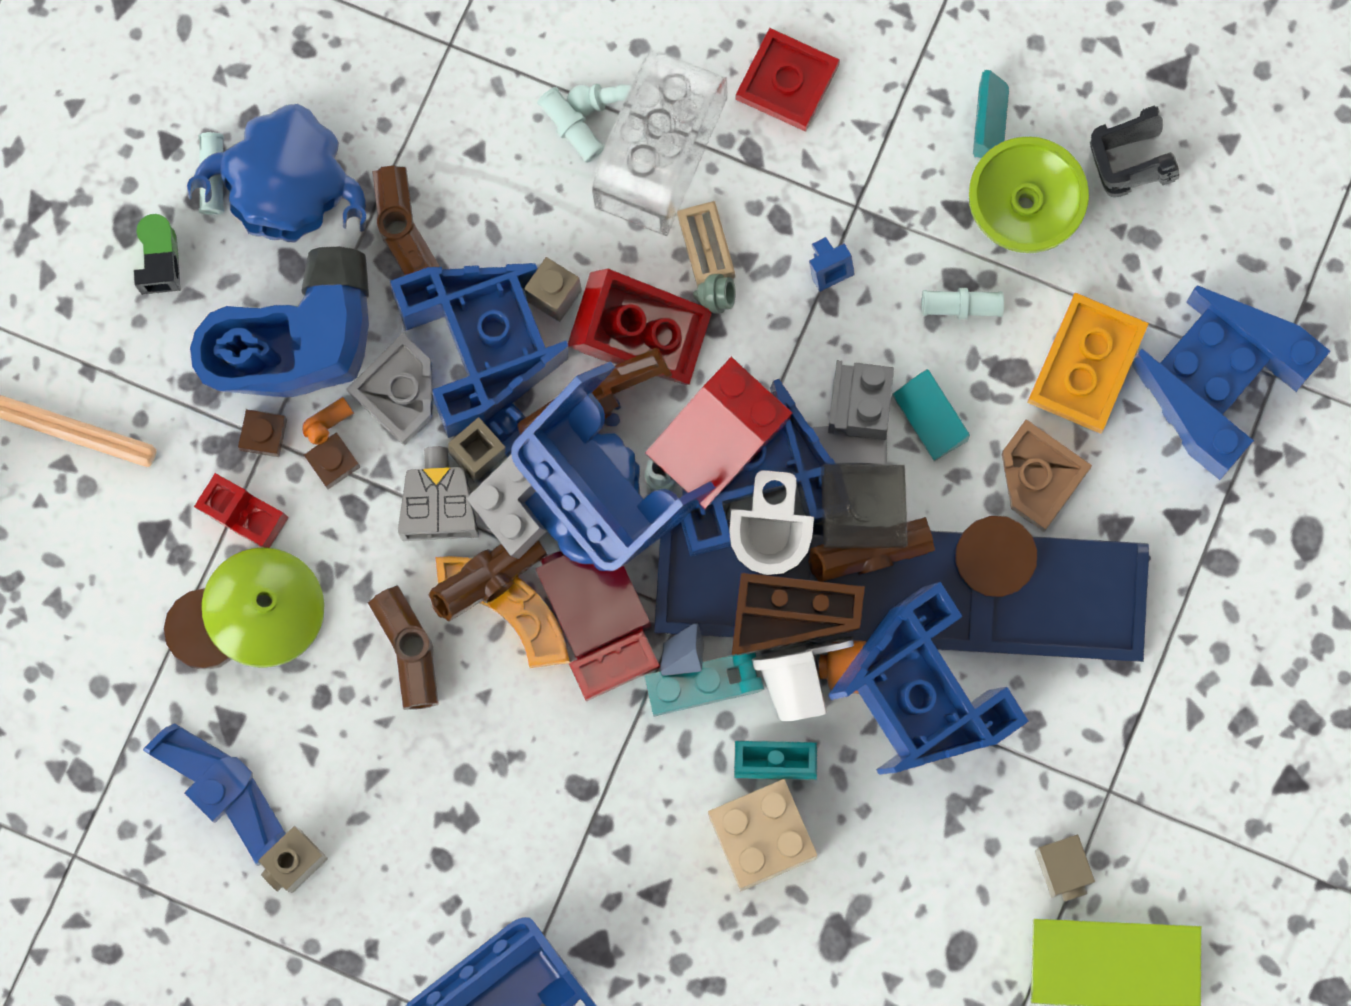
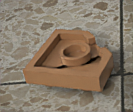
[1001,419,1092,532]

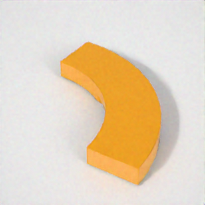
[435,556,570,668]

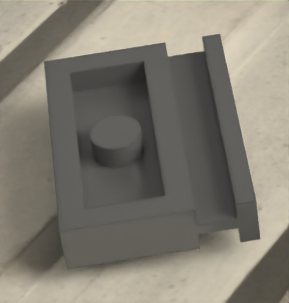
[828,360,894,440]

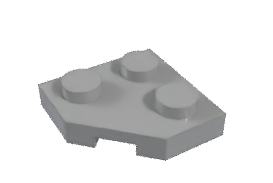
[346,333,432,446]

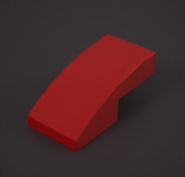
[194,473,289,548]

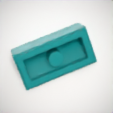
[973,69,1009,158]
[892,369,970,461]
[734,741,817,780]

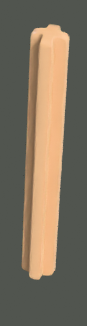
[0,395,156,467]

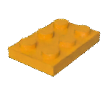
[1027,293,1149,434]

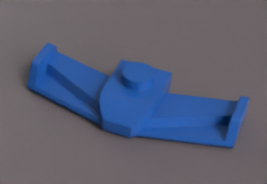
[143,723,286,866]

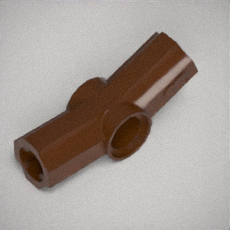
[372,165,440,275]
[808,517,935,582]
[428,540,547,622]
[368,585,439,710]

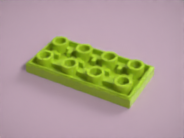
[1031,919,1202,1006]

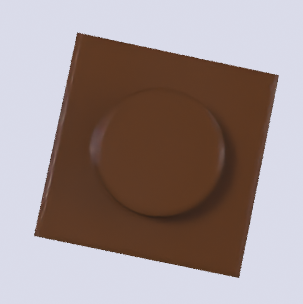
[238,409,287,457]
[304,432,360,489]

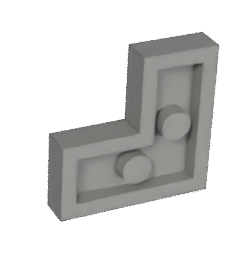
[466,455,547,559]

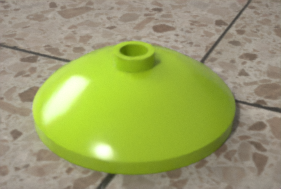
[969,137,1089,253]
[202,547,324,668]

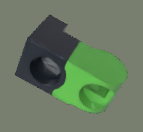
[134,214,181,295]

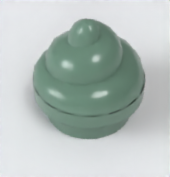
[693,274,736,314]

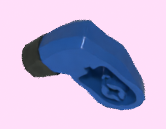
[190,246,369,397]

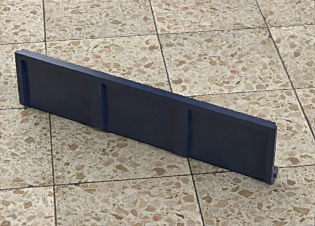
[654,519,1151,662]

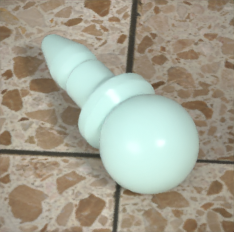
[567,84,638,116]

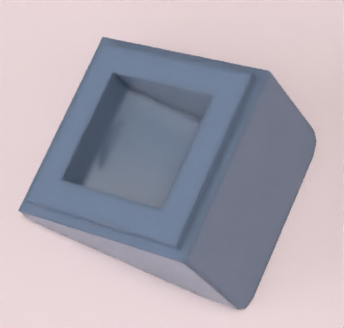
[661,623,704,676]

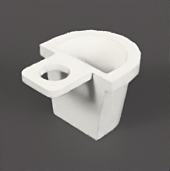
[729,471,814,575]
[752,637,854,721]

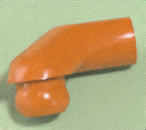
[302,397,354,445]

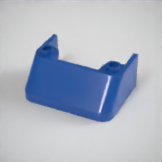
[511,361,716,571]
[405,917,597,1006]

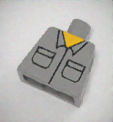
[398,446,479,541]

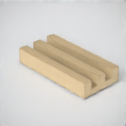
[677,201,735,288]

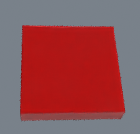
[735,28,840,132]

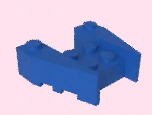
[390,263,568,438]
[1132,285,1331,480]
[681,379,851,557]
[828,582,1029,775]

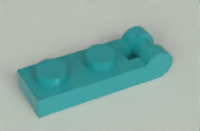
[644,652,764,717]

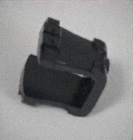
[1089,105,1179,197]

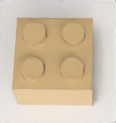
[708,779,818,892]

